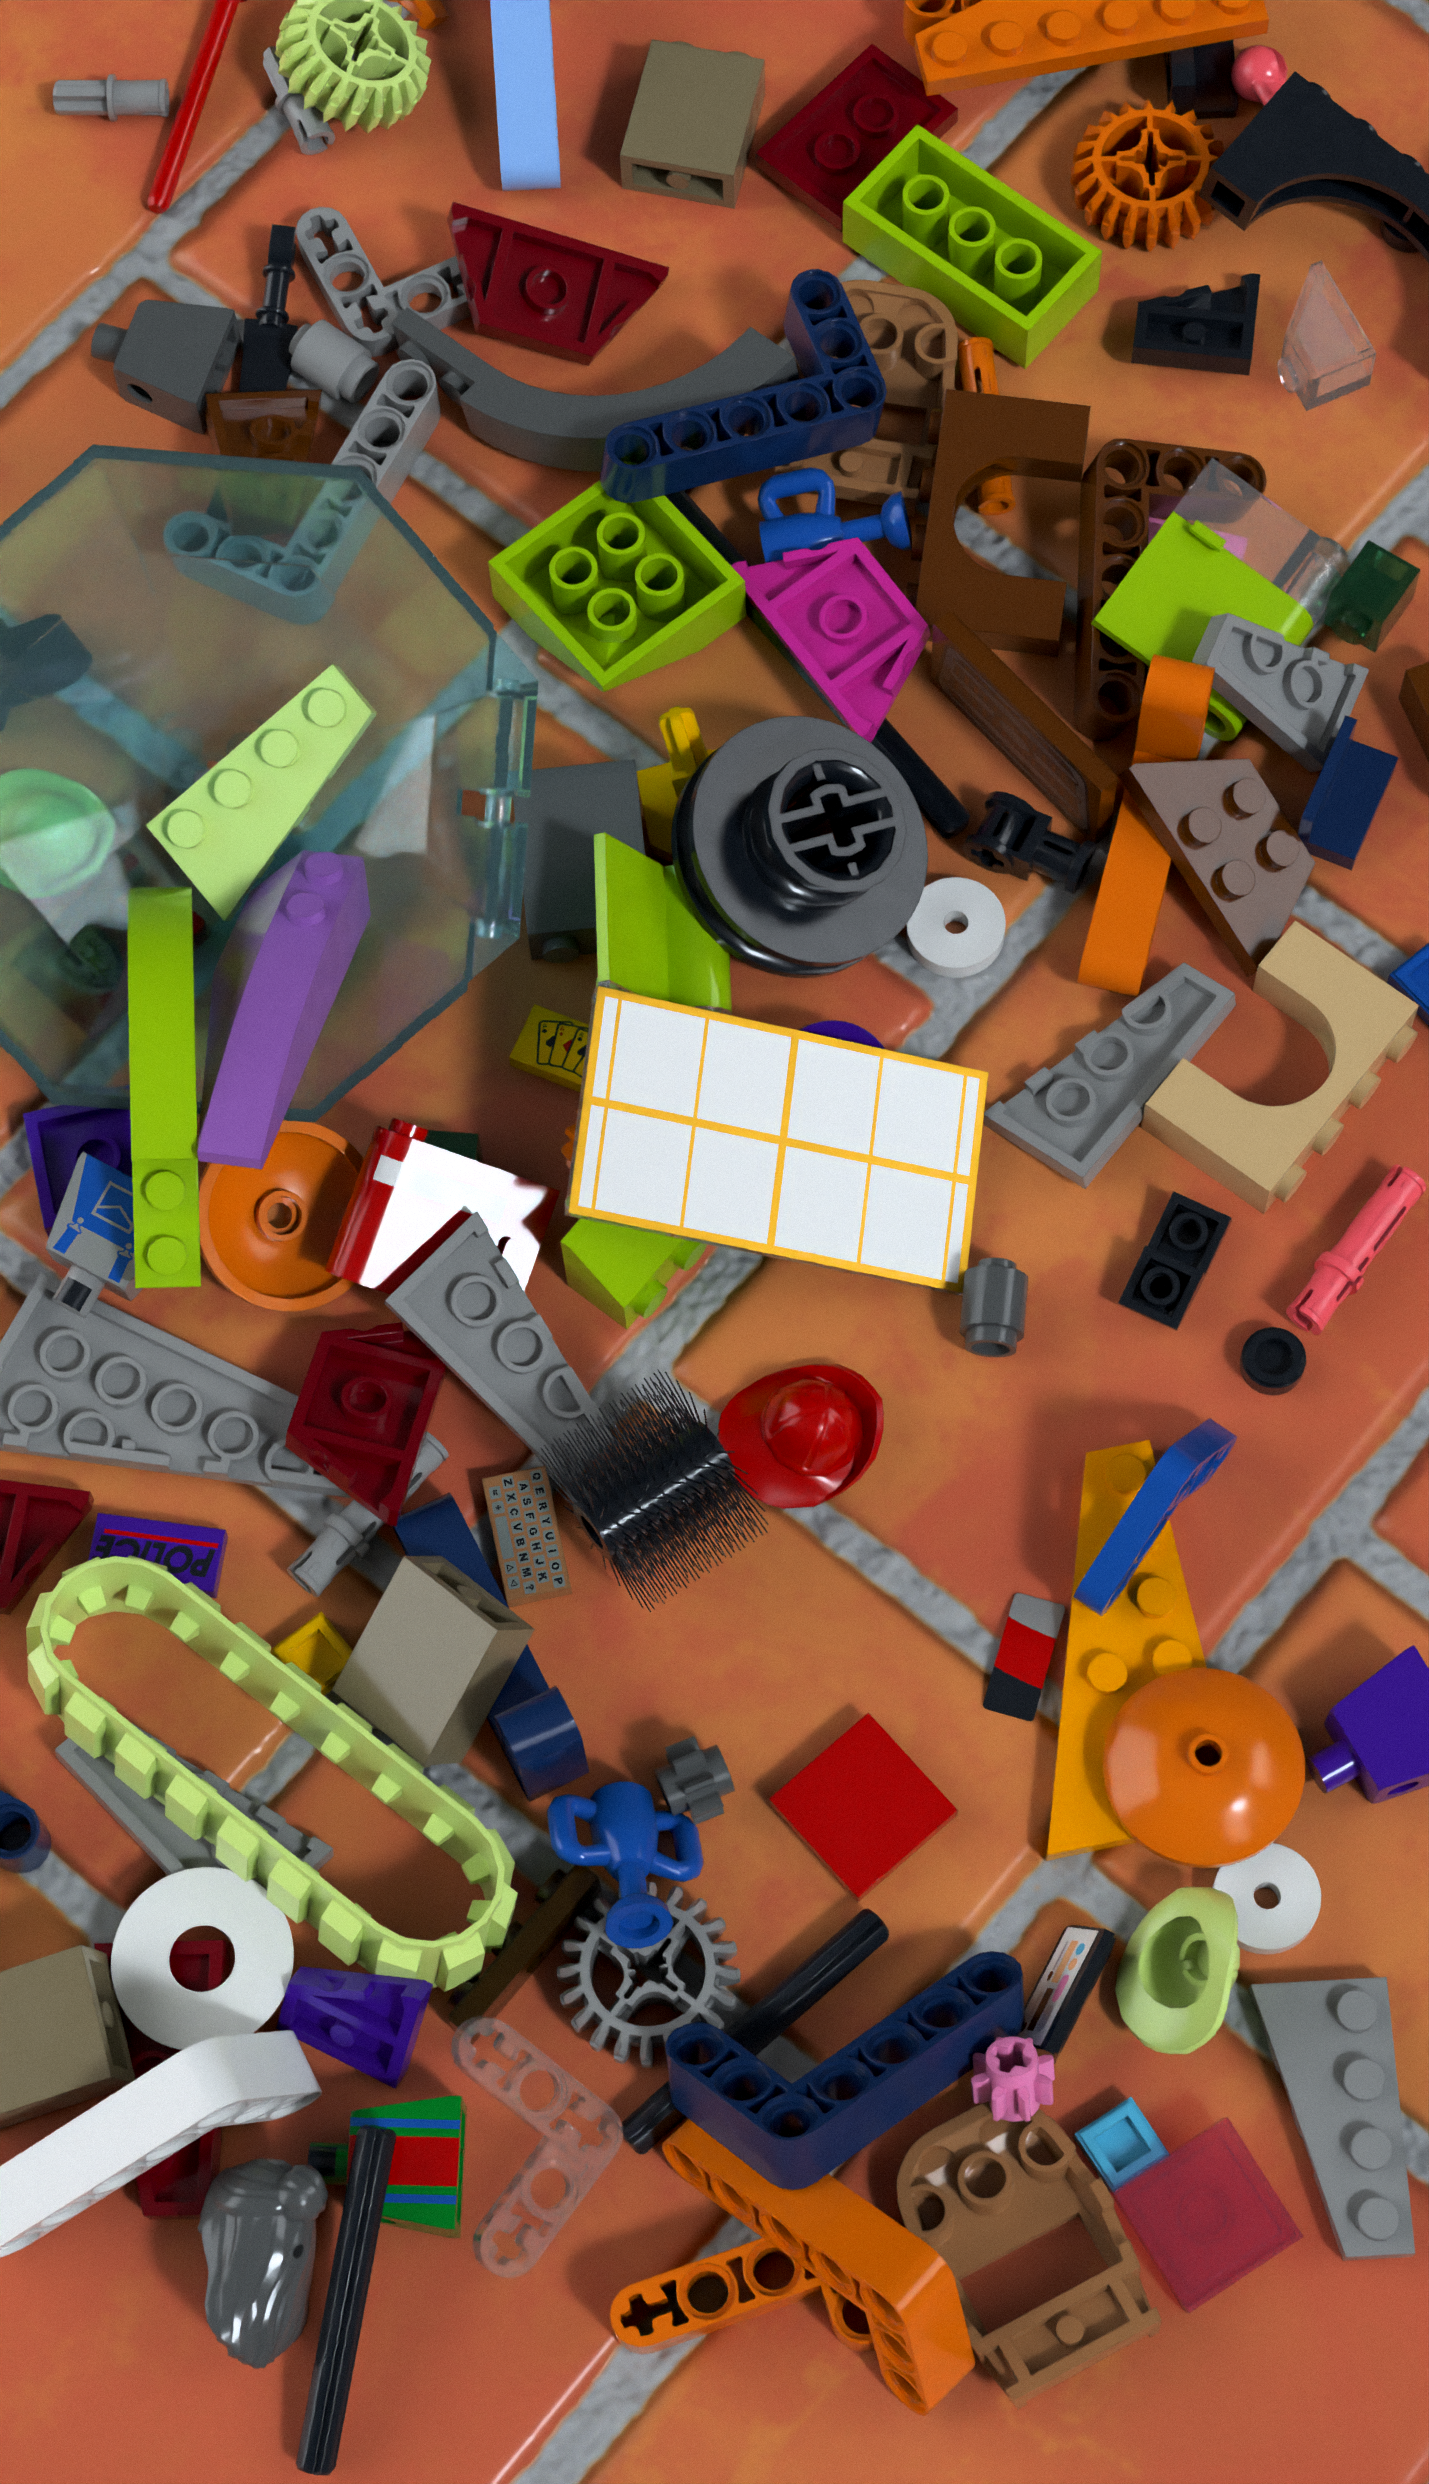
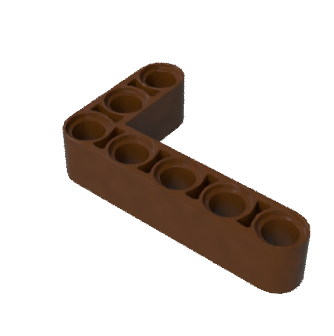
[1074,439,1267,741]

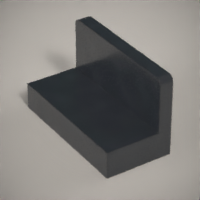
[1164,40,1238,119]

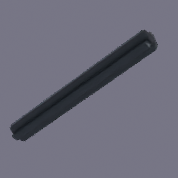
[619,1908,889,2155]
[296,2125,396,2476]

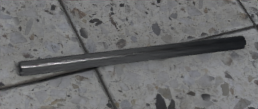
[665,490,970,839]

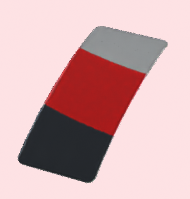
[983,1593,1065,1721]

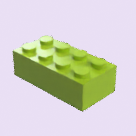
[843,124,1102,369]

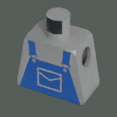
[46,1152,143,1318]

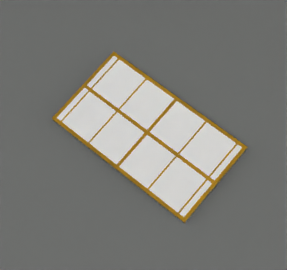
[564,986,989,1296]

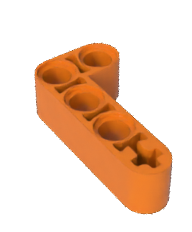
[610,2238,875,2355]

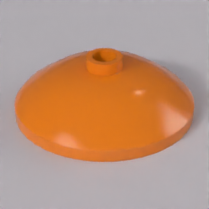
[199,1119,364,1312]
[1102,1668,1305,1868]

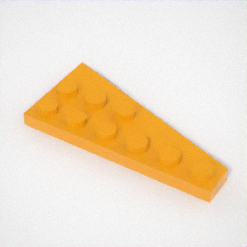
[1046,1439,1220,1861]

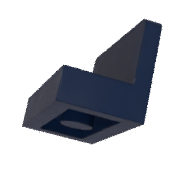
[1298,715,1399,870]

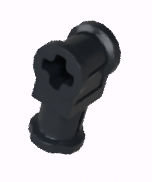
[962,791,1096,895]

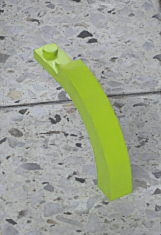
[128,887,201,1288]

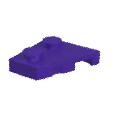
[276,1966,433,2088]

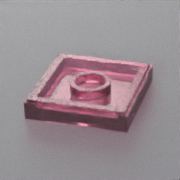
[1109,2117,1303,2313]

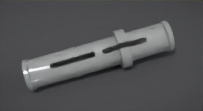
[287,1432,449,1598]

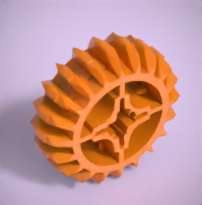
[1070,97,1225,253]

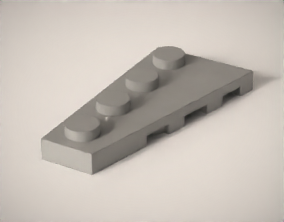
[55,1721,334,1943]

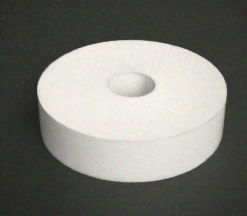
[906,877,1006,978]
[1212,1843,1321,1955]

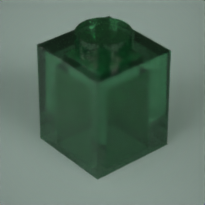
[1324,540,1420,652]

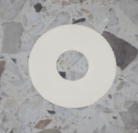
[111,1867,294,2050]

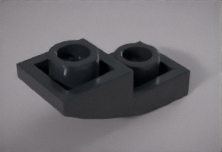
[1118,1191,1232,1331]

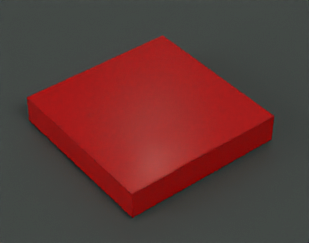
[769,1713,958,1902]

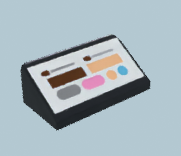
[1017,1925,1116,2064]

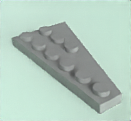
[0,1272,350,1498]

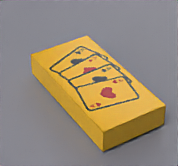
[509,1004,593,1094]

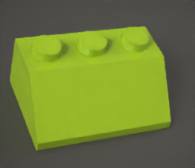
[560,1216,708,1330]

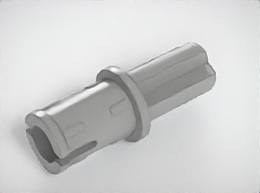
[263,46,335,155]
[53,74,170,121]

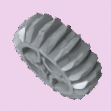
[557,1882,741,2068]

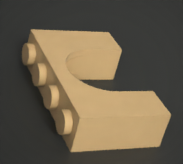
[1141,920,1419,1214]

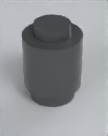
[960,1258,1028,1358]

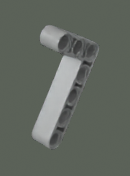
[164,359,441,625]

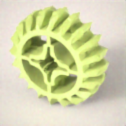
[274,0,432,134]

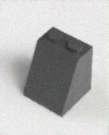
[510,759,645,963]

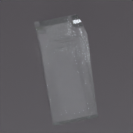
[1277,260,1377,411]

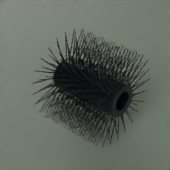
[541,1369,769,1612]

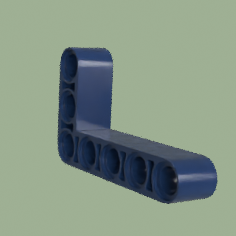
[600,269,887,503]
[393,1492,589,1802]
[665,1951,1025,2190]

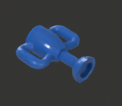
[757,467,913,563]
[547,1782,704,1948]

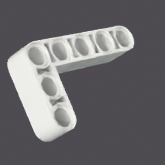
[0,2030,322,2258]

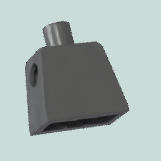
[91,299,242,435]

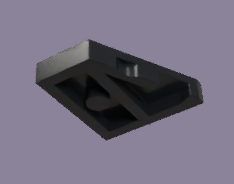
[1131,273,1260,376]

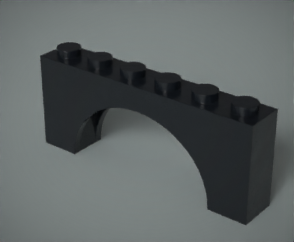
[1198,71,1429,263]

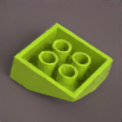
[488,461,747,692]

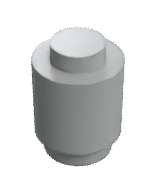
[289,319,379,404]

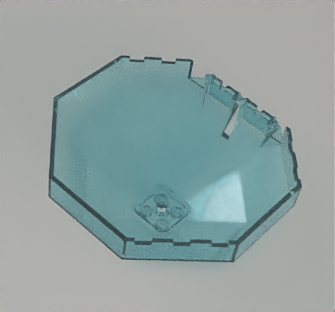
[0,444,538,1122]

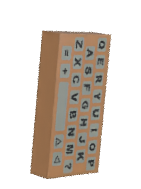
[482,1466,572,1607]

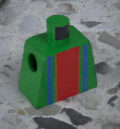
[308,2096,467,2238]

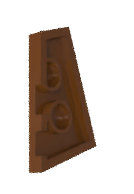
[204,389,322,528]

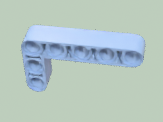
[490,0,561,191]

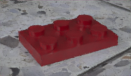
[755,44,958,232]

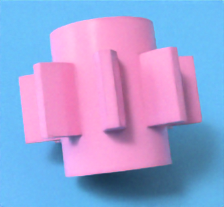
[971,2036,1055,2122]

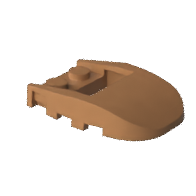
[775,280,958,517]
[896,2102,1161,2409]

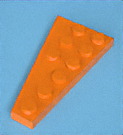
[914,0,1269,96]

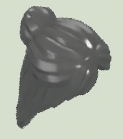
[197,2158,328,2369]

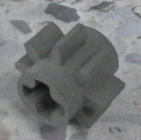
[654,1736,735,1825]

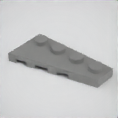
[983,963,1236,1189]
[384,1211,614,1484]
[1248,1977,1415,2261]

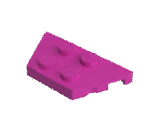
[731,537,931,743]

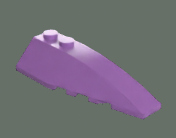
[197,850,371,1169]

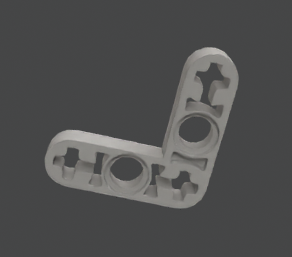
[296,207,471,357]

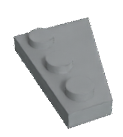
[1192,613,1369,772]

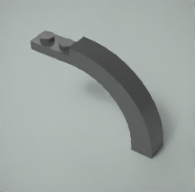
[391,307,799,472]

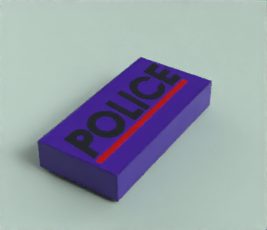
[88,1513,228,1598]

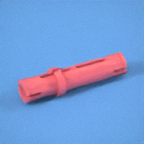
[1286,1164,1427,1335]

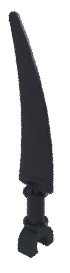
[206,224,298,513]

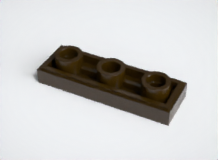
[447,1865,602,2046]

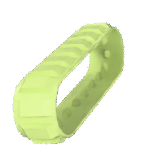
[26,1555,518,1992]

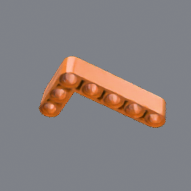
[1077,654,1216,997]
[662,2119,975,2416]

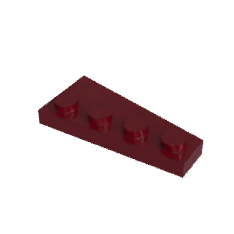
[94,1940,231,2220]

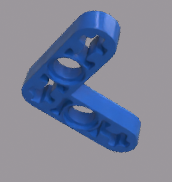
[1074,1418,1237,1616]

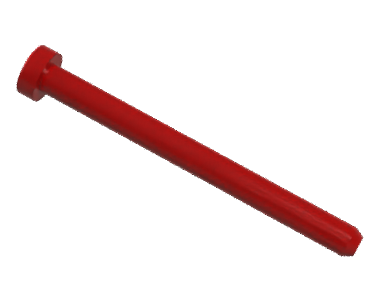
[147,0,248,214]

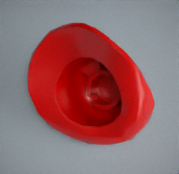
[718,1364,884,1509]

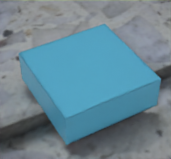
[1073,2097,1170,2196]

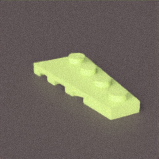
[146,664,377,921]

